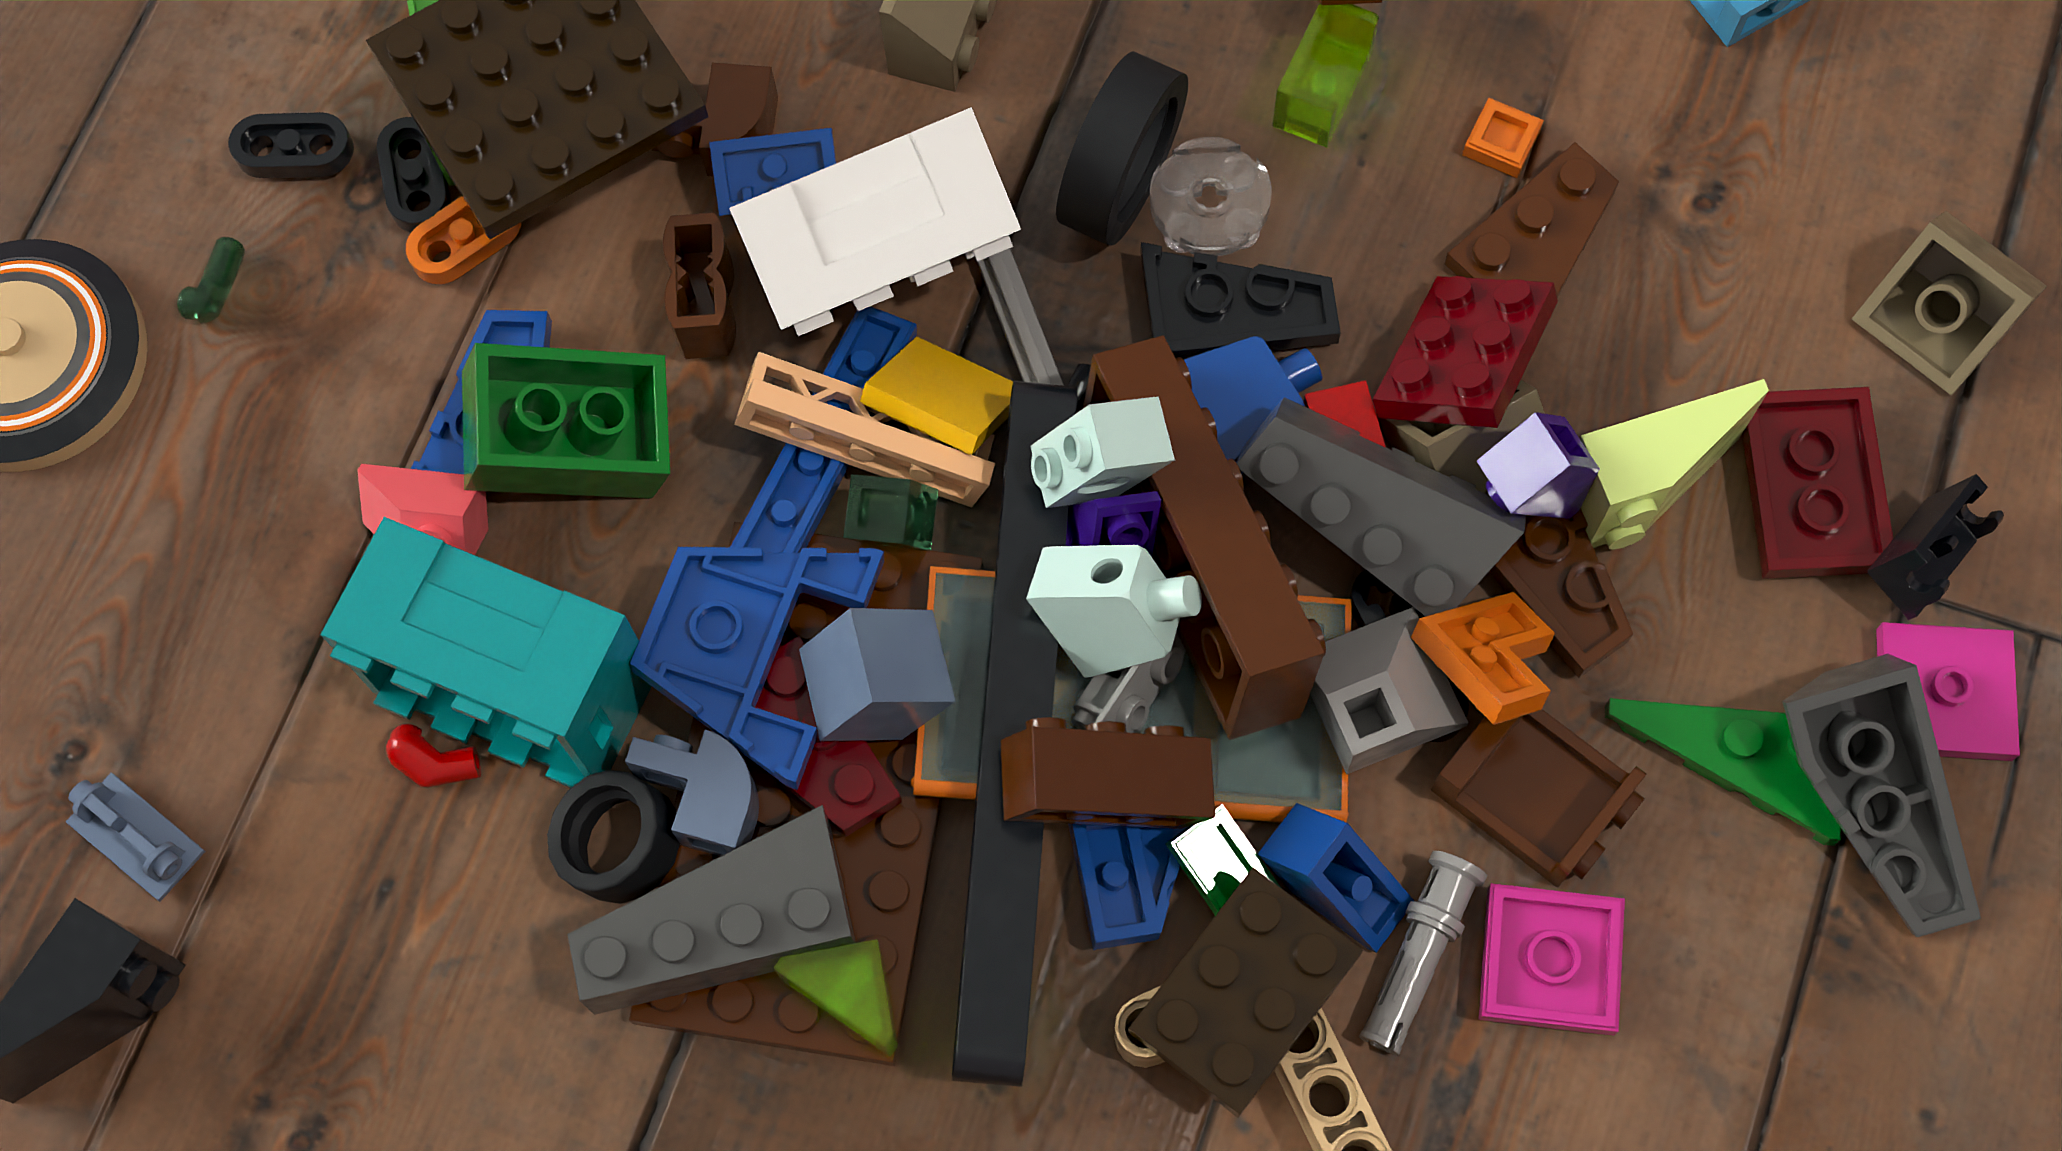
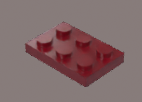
[1372,276,1558,428]
[1742,387,1894,579]

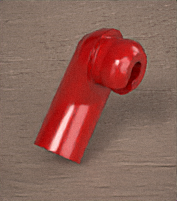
[386,724,481,787]

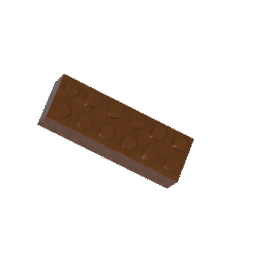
[1083,335,1326,741]

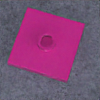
[1876,622,2020,761]
[1479,883,1625,1036]

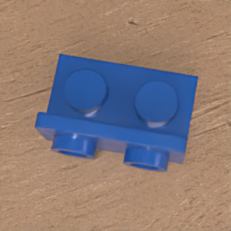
[709,128,837,226]

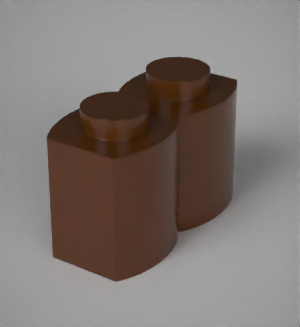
[663,212,736,359]

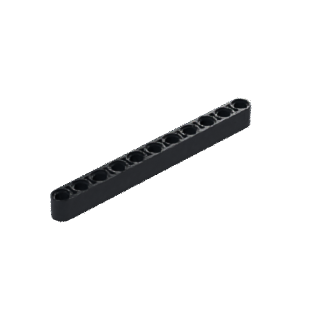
[952,380,1077,1087]

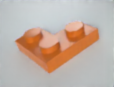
[1411,592,1555,725]

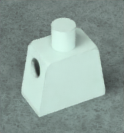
[1026,545,1202,678]

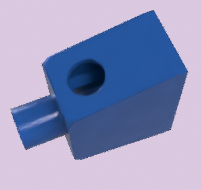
[1184,336,1322,475]

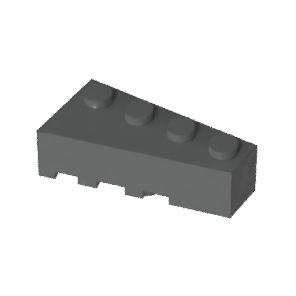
[1236,397,1526,616]
[567,805,858,1015]

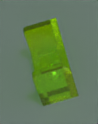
[1272,3,1379,148]

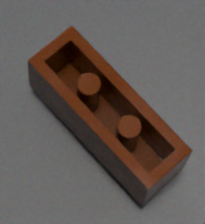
[1001,717,1215,829]

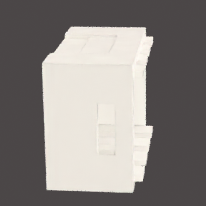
[729,107,1021,336]

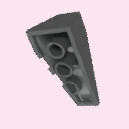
[1782,654,1981,937]

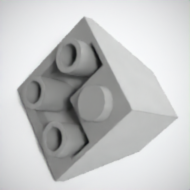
[1310,607,1468,775]

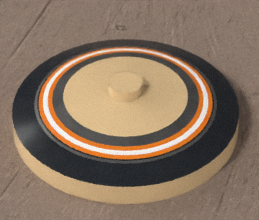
[0,239,147,472]

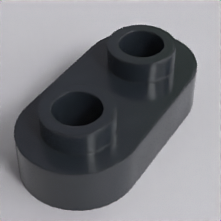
[228,112,354,178]
[377,117,451,233]

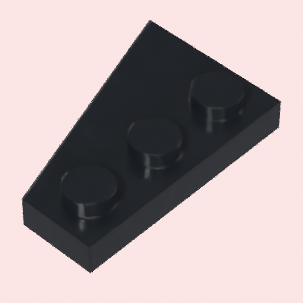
[1140,242,1341,360]

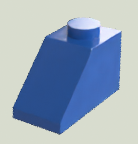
[1257,803,1414,953]

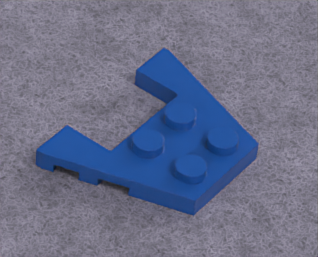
[630,547,884,790]

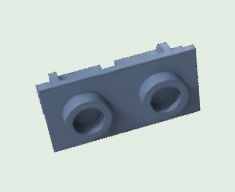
[66,772,206,902]

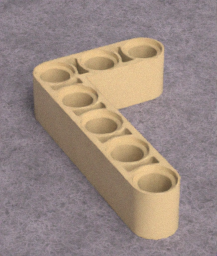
[1114,986,1392,1151]

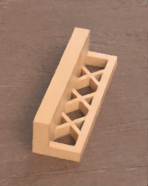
[734,352,995,507]

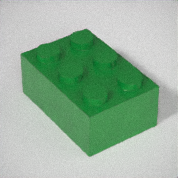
[462,343,670,498]

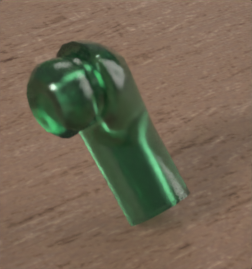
[177,237,245,324]

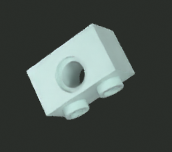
[1030,396,1175,508]

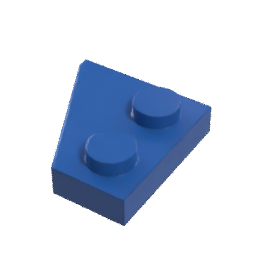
[1068,824,1186,950]

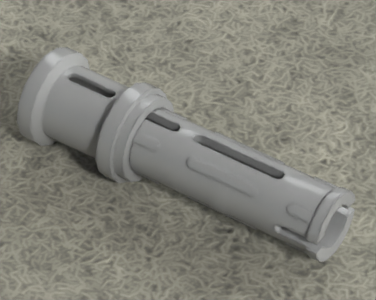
[1359,851,1488,1056]

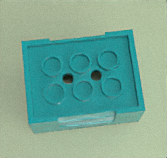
[320,517,652,788]

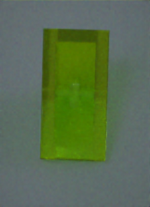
[774,939,898,1057]

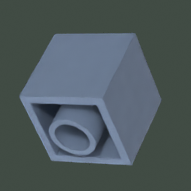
[799,608,956,741]

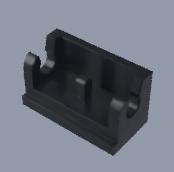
[1867,474,2004,620]

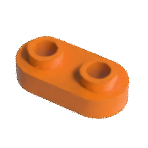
[406,196,521,284]

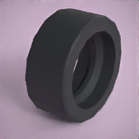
[547,770,680,904]

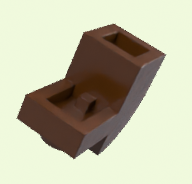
[652,62,778,176]

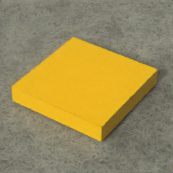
[860,336,1013,455]

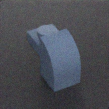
[625,730,759,856]

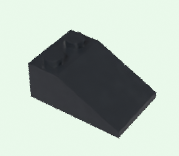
[0,898,186,1103]

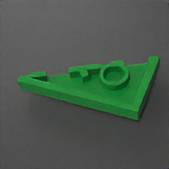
[1605,698,1841,846]

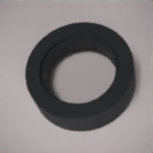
[1056,51,1188,246]

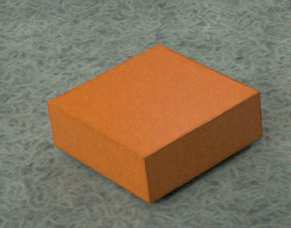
[1462,98,1544,178]

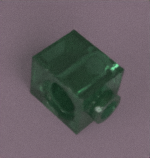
[843,474,938,551]

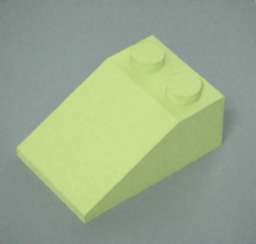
[1580,379,1769,550]

